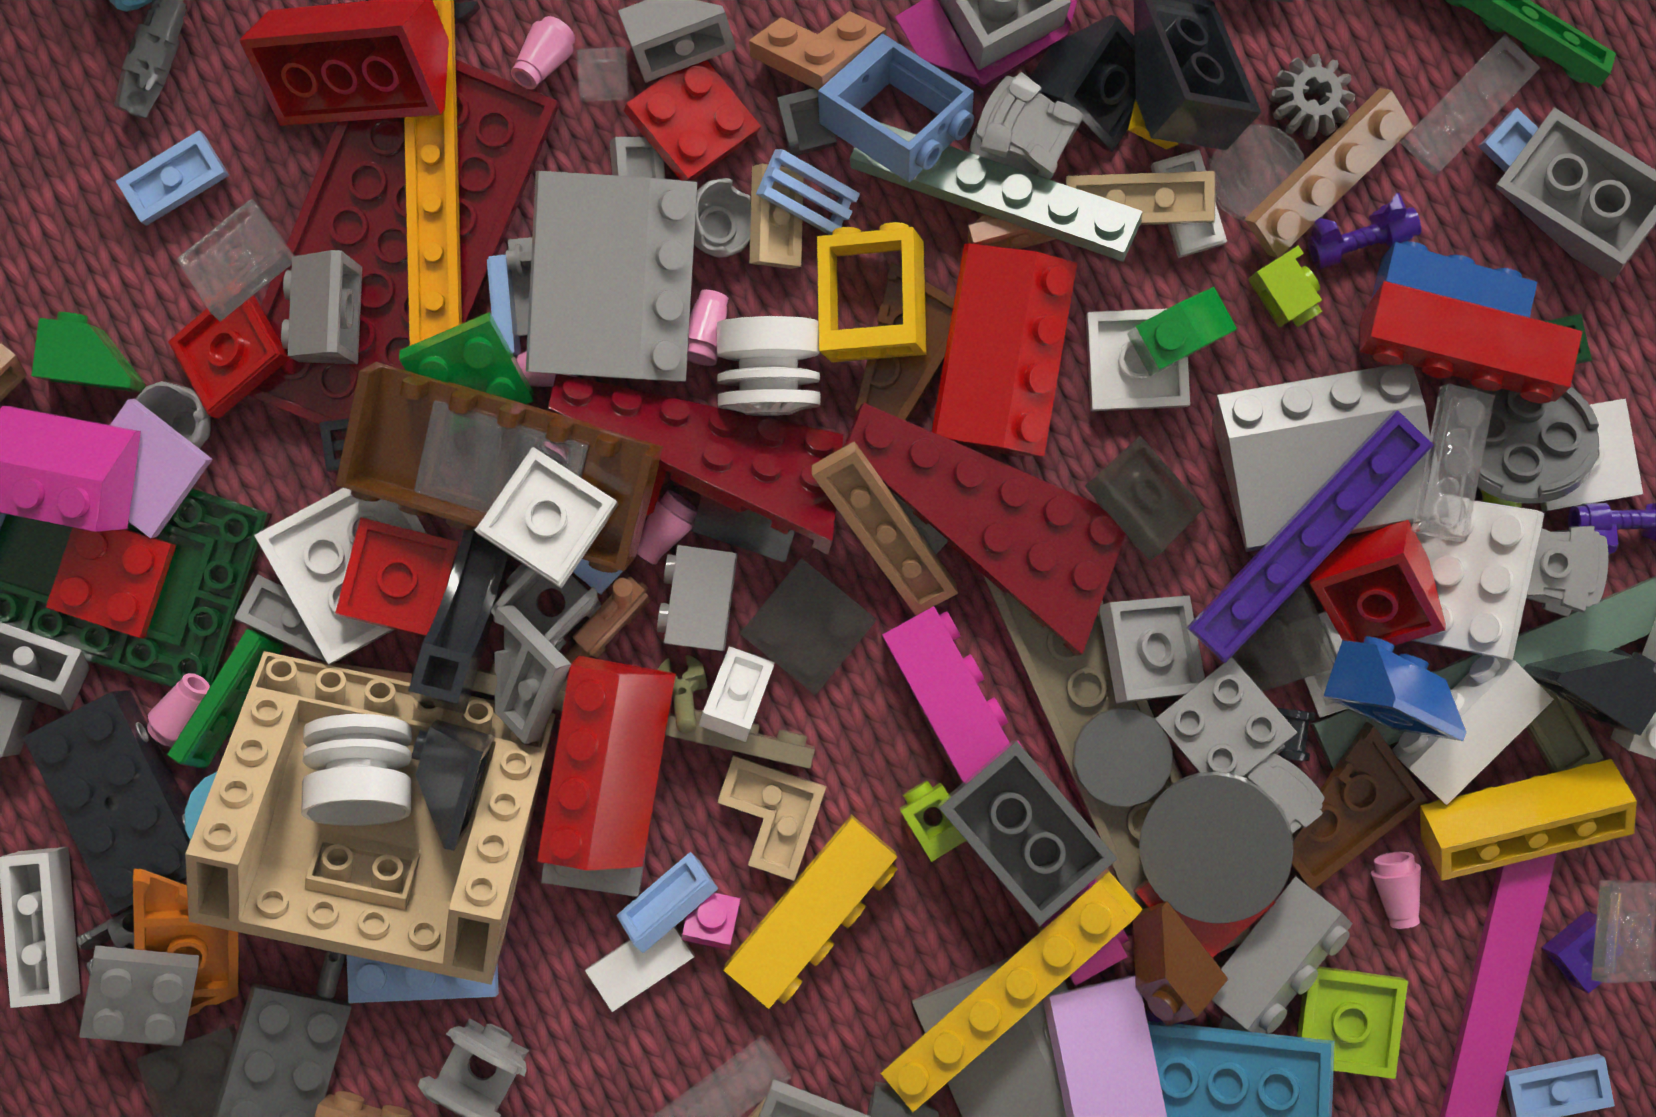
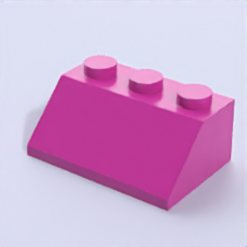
[0,406,141,532]

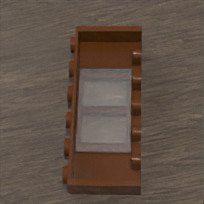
[335,362,663,573]

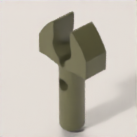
[657,655,707,733]

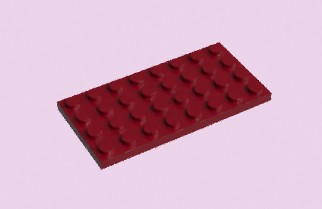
[248,60,559,435]

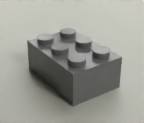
[937,740,1118,926]

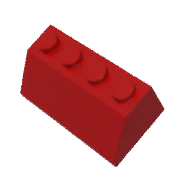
[239,0,449,126]
[932,243,1077,457]
[1360,281,1583,403]
[537,656,676,871]

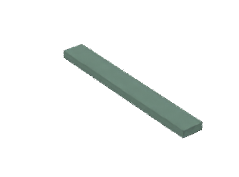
[1310,576,1656,769]

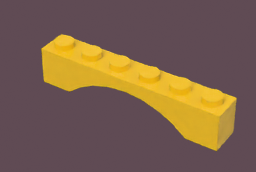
[880,871,1143,1112]

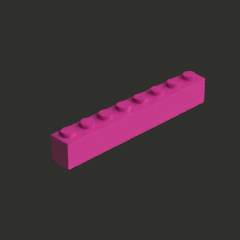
[882,606,1129,986]

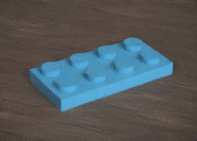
[1147,1021,1335,1117]

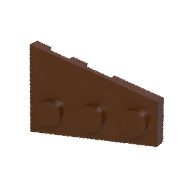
[855,261,955,421]
[1291,722,1428,890]

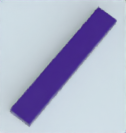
[1186,410,1434,663]

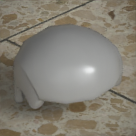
[694,178,751,258]
[136,381,211,449]

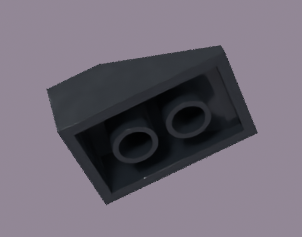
[1133,0,1262,150]

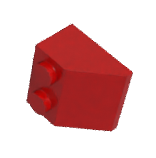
[1310,520,1446,645]

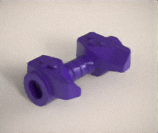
[1308,193,1421,270]
[1568,502,1656,555]

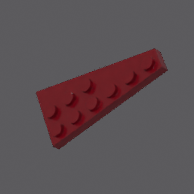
[548,374,844,554]
[844,403,1132,656]

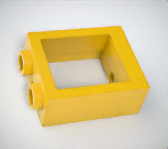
[817,222,926,362]

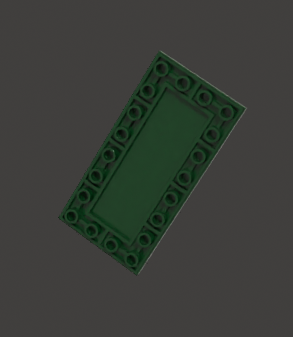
[0,488,272,688]

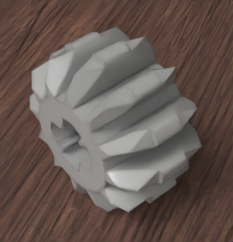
[1269,54,1355,140]

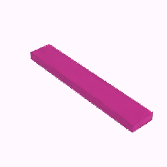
[1440,853,1557,1117]

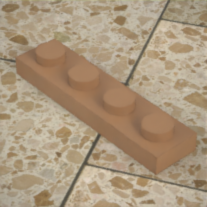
[1244,88,1414,258]
[812,441,958,616]

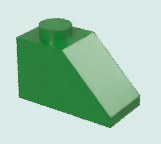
[1127,287,1237,377]
[31,312,145,393]

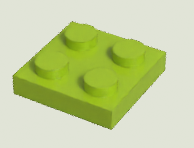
[1297,966,1408,1079]

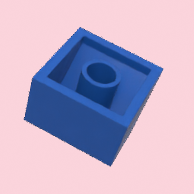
[1323,636,1466,741]

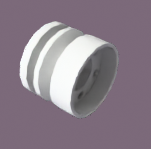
[716,316,820,416]
[301,714,412,826]

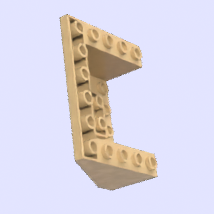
[185,651,555,985]

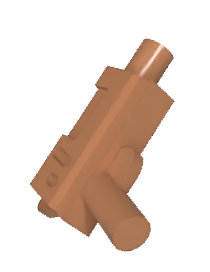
[564,577,650,663]

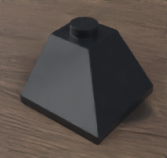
[1029,15,1136,152]
[412,719,494,851]

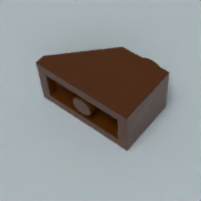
[1133,901,1228,1026]

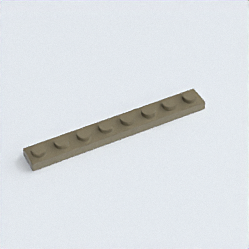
[472,663,815,769]

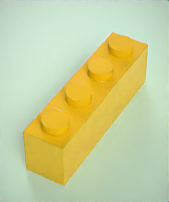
[1420,759,1637,881]
[723,814,898,1009]

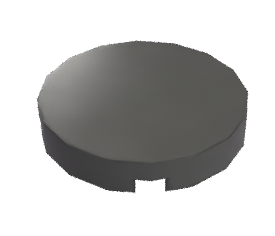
[1072,708,1173,807]

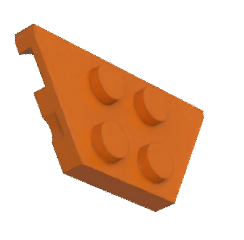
[133,869,239,1017]

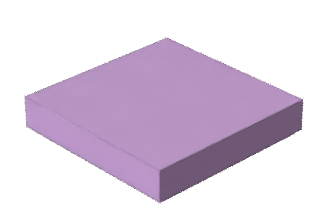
[110,399,212,538]

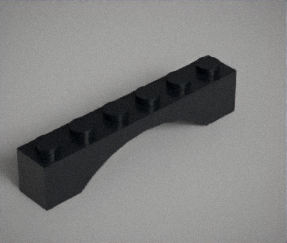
[408,424,545,714]

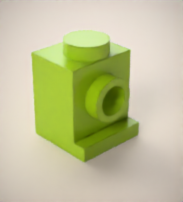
[1248,245,1322,327]
[899,780,967,862]

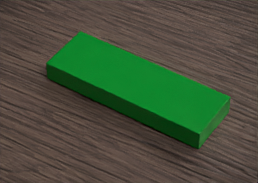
[167,629,284,769]

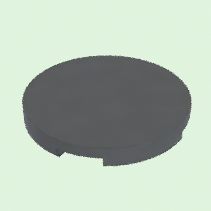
[1447,384,1599,503]
[1139,772,1294,923]

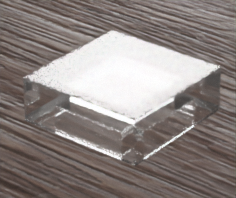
[577,47,629,102]

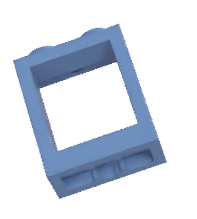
[818,33,974,183]

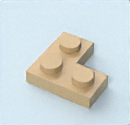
[717,755,826,881]

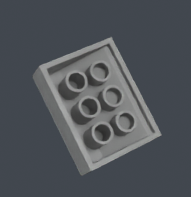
[526,171,697,381]
[1212,363,1443,552]
[912,956,1068,1117]

